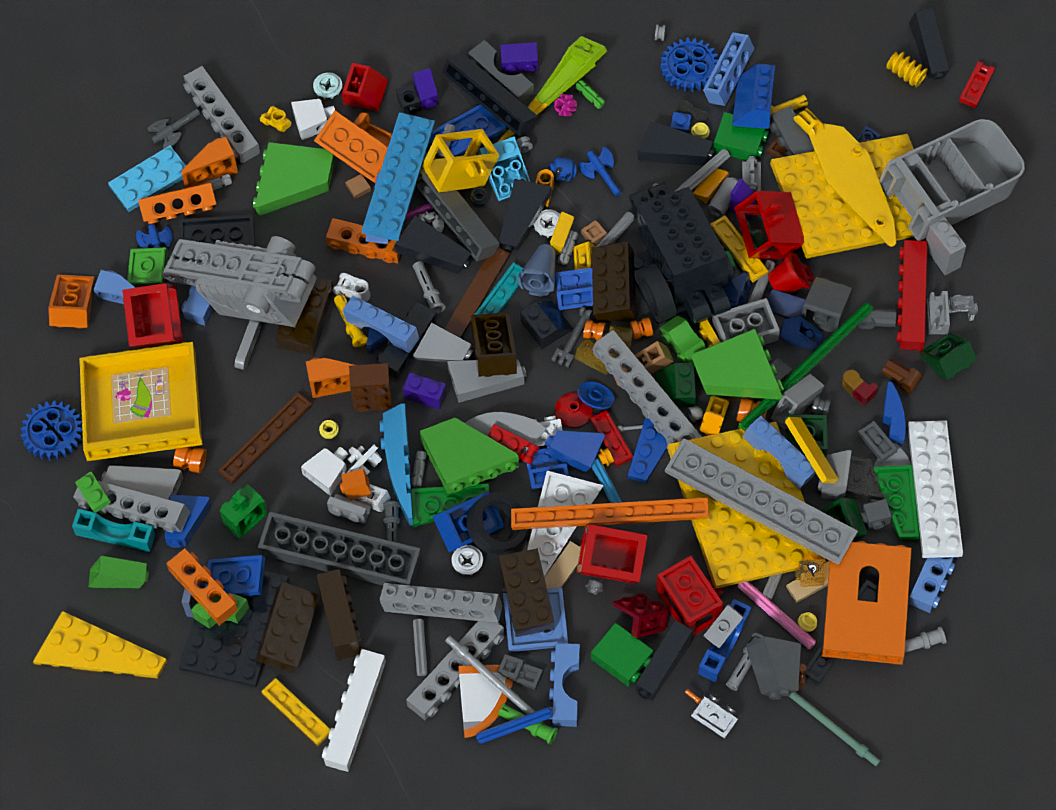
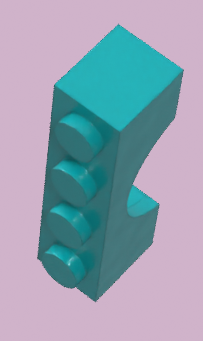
[72,509,156,552]

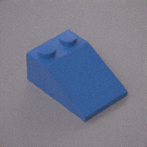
[433,491,505,552]

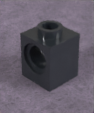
[396,84,422,115]

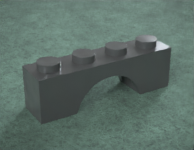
[468,40,534,103]

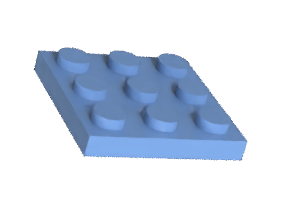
[503,588,568,652]

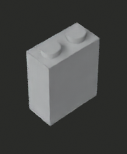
[926,218,966,276]

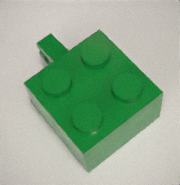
[219,485,268,540]

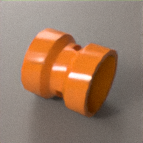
[630,317,653,340]
[583,320,606,341]

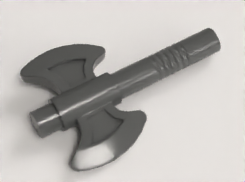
[147,109,200,149]

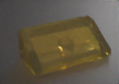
[575,339,617,375]

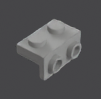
[327,494,372,524]

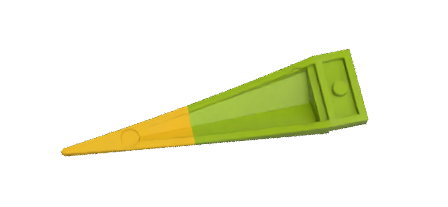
[497,36,607,142]

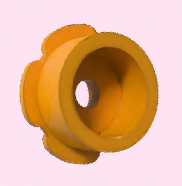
[598,448,614,466]

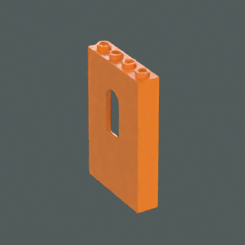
[822,541,911,665]

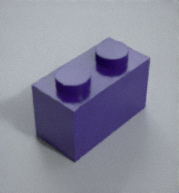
[500,42,538,73]
[403,373,447,410]

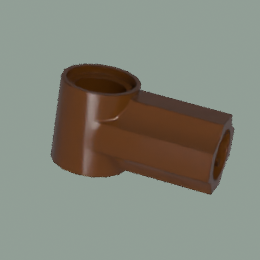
[881,359,923,393]

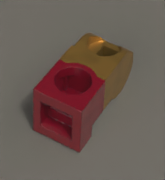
[842,370,879,406]

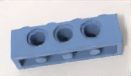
[703,32,754,106]
[908,539,963,613]

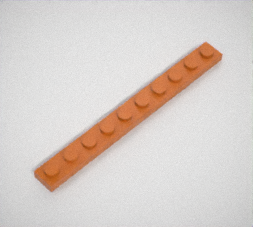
[511,498,709,530]

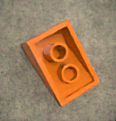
[181,137,238,188]
[48,275,94,328]
[306,358,353,398]

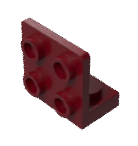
[613,593,668,639]

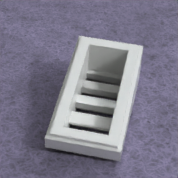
[346,484,391,512]

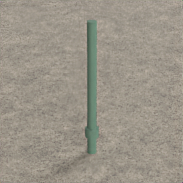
[789,692,881,767]

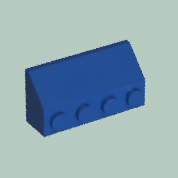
[732,64,775,129]

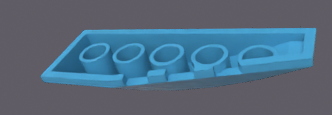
[380,403,413,526]

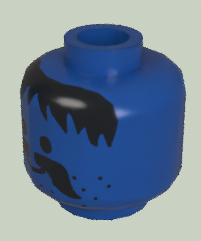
[548,157,576,182]

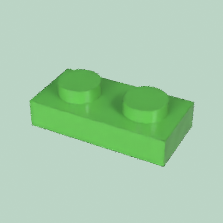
[75,472,111,513]

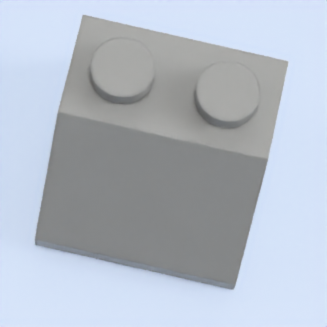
[817,450,851,500]

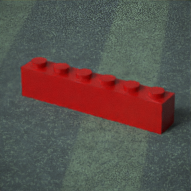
[896,240,927,351]

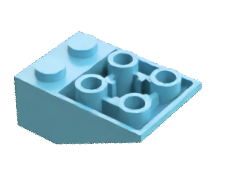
[477,137,531,201]

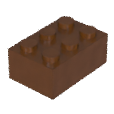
[349,363,392,413]

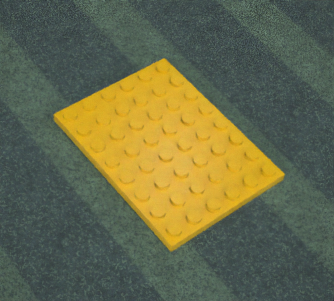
[770,134,914,258]
[667,422,826,589]

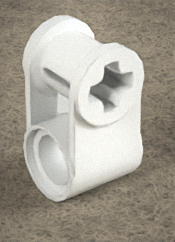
[333,273,371,302]

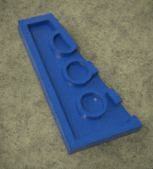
[628,411,677,483]

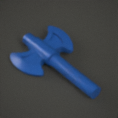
[578,147,622,197]
[136,224,172,248]

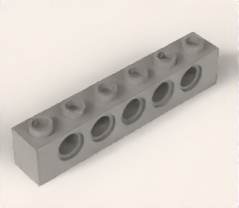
[183,66,260,164]
[73,481,190,533]
[380,583,503,623]
[406,621,504,721]

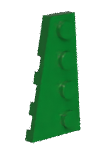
[873,465,919,540]
[411,484,489,528]

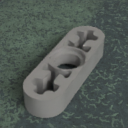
[234,320,261,370]

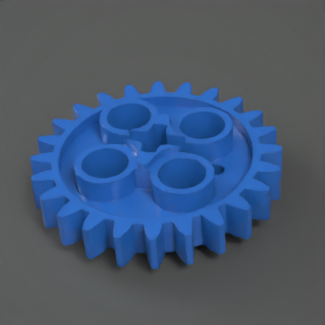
[661,37,718,92]
[20,400,83,461]

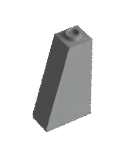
[447,360,527,403]
[101,466,183,500]

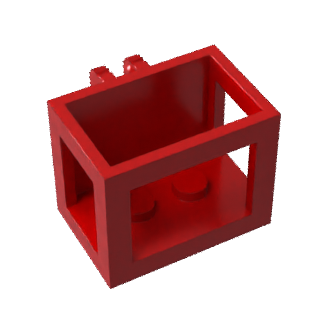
[734,191,804,259]
[122,283,184,348]
[576,524,648,584]
[656,556,723,637]

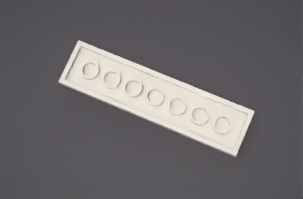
[907,421,963,558]

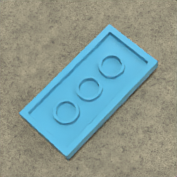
[108,145,186,212]

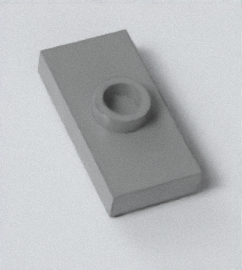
[704,604,744,648]

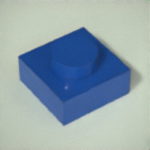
[671,112,691,133]

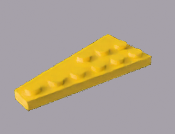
[33,611,167,678]

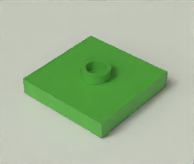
[127,247,168,286]

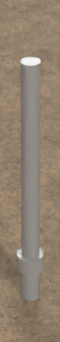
[445,635,536,715]

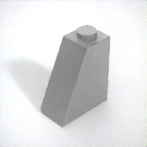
[413,323,473,362]
[771,374,824,430]

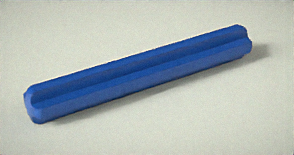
[476,707,553,744]

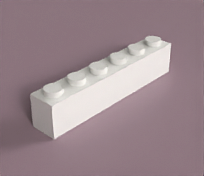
[322,649,386,772]

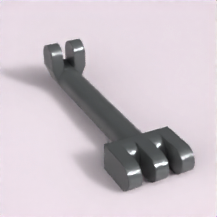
[551,306,593,368]

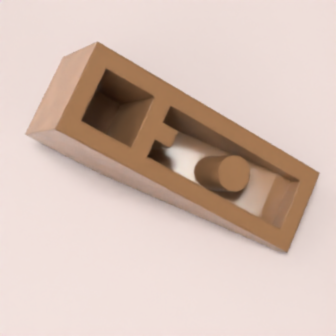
[614,341,674,386]

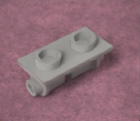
[742,156,761,192]

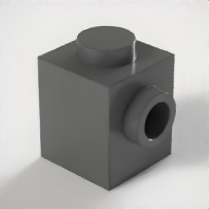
[860,499,892,530]

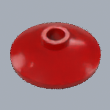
[555,392,593,428]

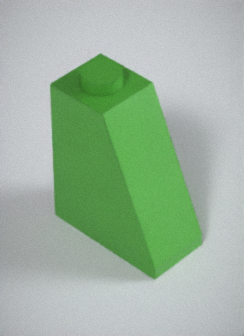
[89,556,149,588]

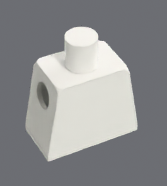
[291,99,335,140]
[301,447,348,496]

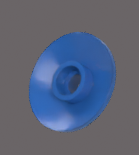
[577,381,614,409]

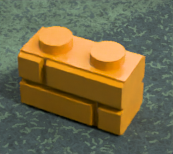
[700,396,729,436]

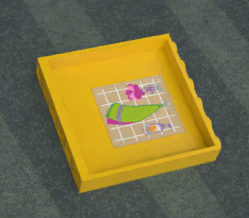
[79,342,203,461]

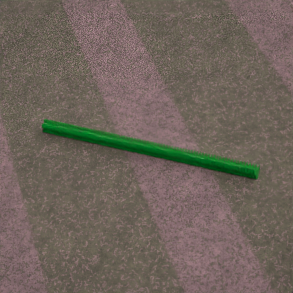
[738,303,873,432]

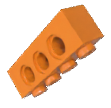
[138,182,216,224]
[326,218,401,263]
[166,548,238,626]

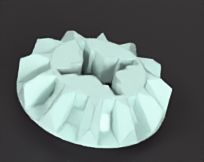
[313,73,342,99]

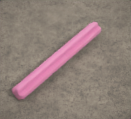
[738,581,816,650]

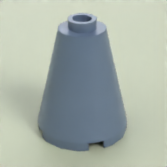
[518,244,556,297]

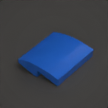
[555,268,593,310]
[525,448,569,489]

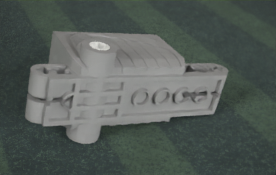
[162,236,317,327]

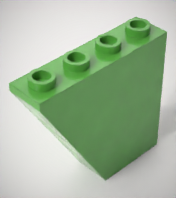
[253,142,335,216]
[691,329,784,400]
[420,418,519,494]

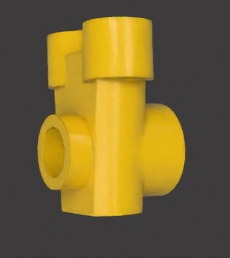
[260,106,291,132]

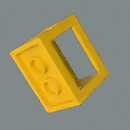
[422,129,500,192]

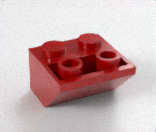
[342,63,388,112]

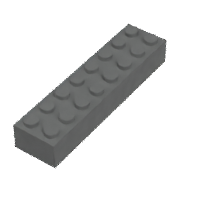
[258,512,422,586]

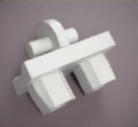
[347,445,382,475]

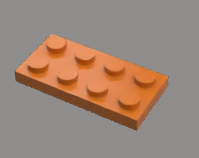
[314,110,388,183]

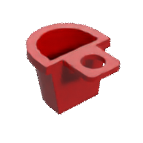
[768,252,815,294]

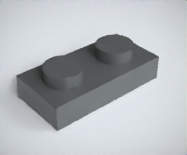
[858,421,898,462]

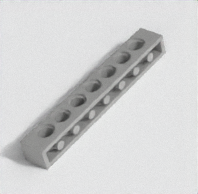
[592,330,702,444]

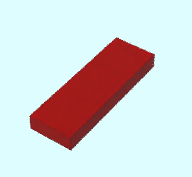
[590,410,633,467]

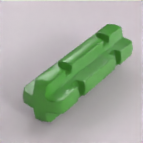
[576,80,605,109]

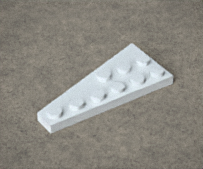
[527,471,603,577]

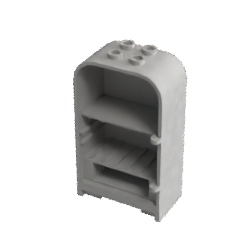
[879,119,1025,241]

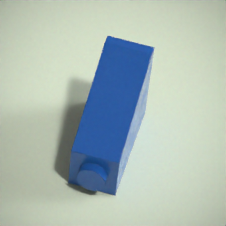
[544,430,605,473]
[165,495,211,548]

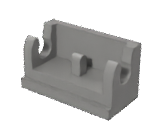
[926,291,950,334]

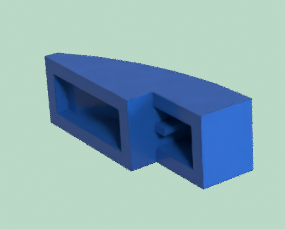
[882,382,906,445]

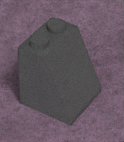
[802,277,852,333]
[746,637,801,700]

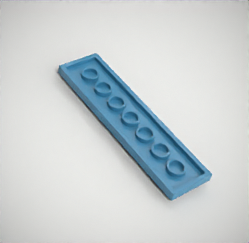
[362,112,435,241]

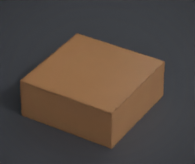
[345,174,371,199]
[581,220,607,245]

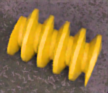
[886,52,928,88]

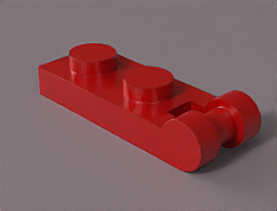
[959,61,996,109]
[488,424,540,464]

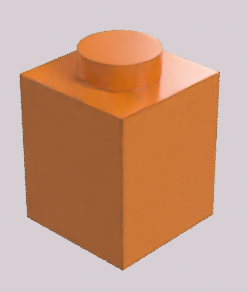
[340,468,372,501]

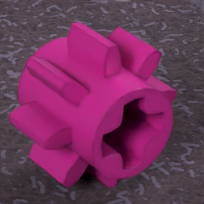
[554,94,577,116]

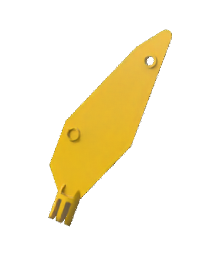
[793,108,896,247]

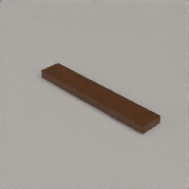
[444,248,510,339]
[218,392,312,485]

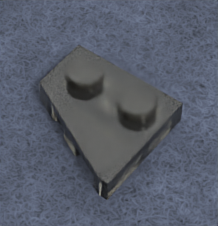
[845,456,883,500]

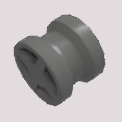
[812,396,831,415]

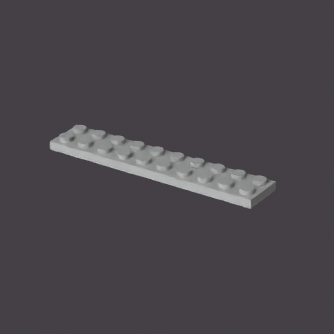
[665,439,858,565]

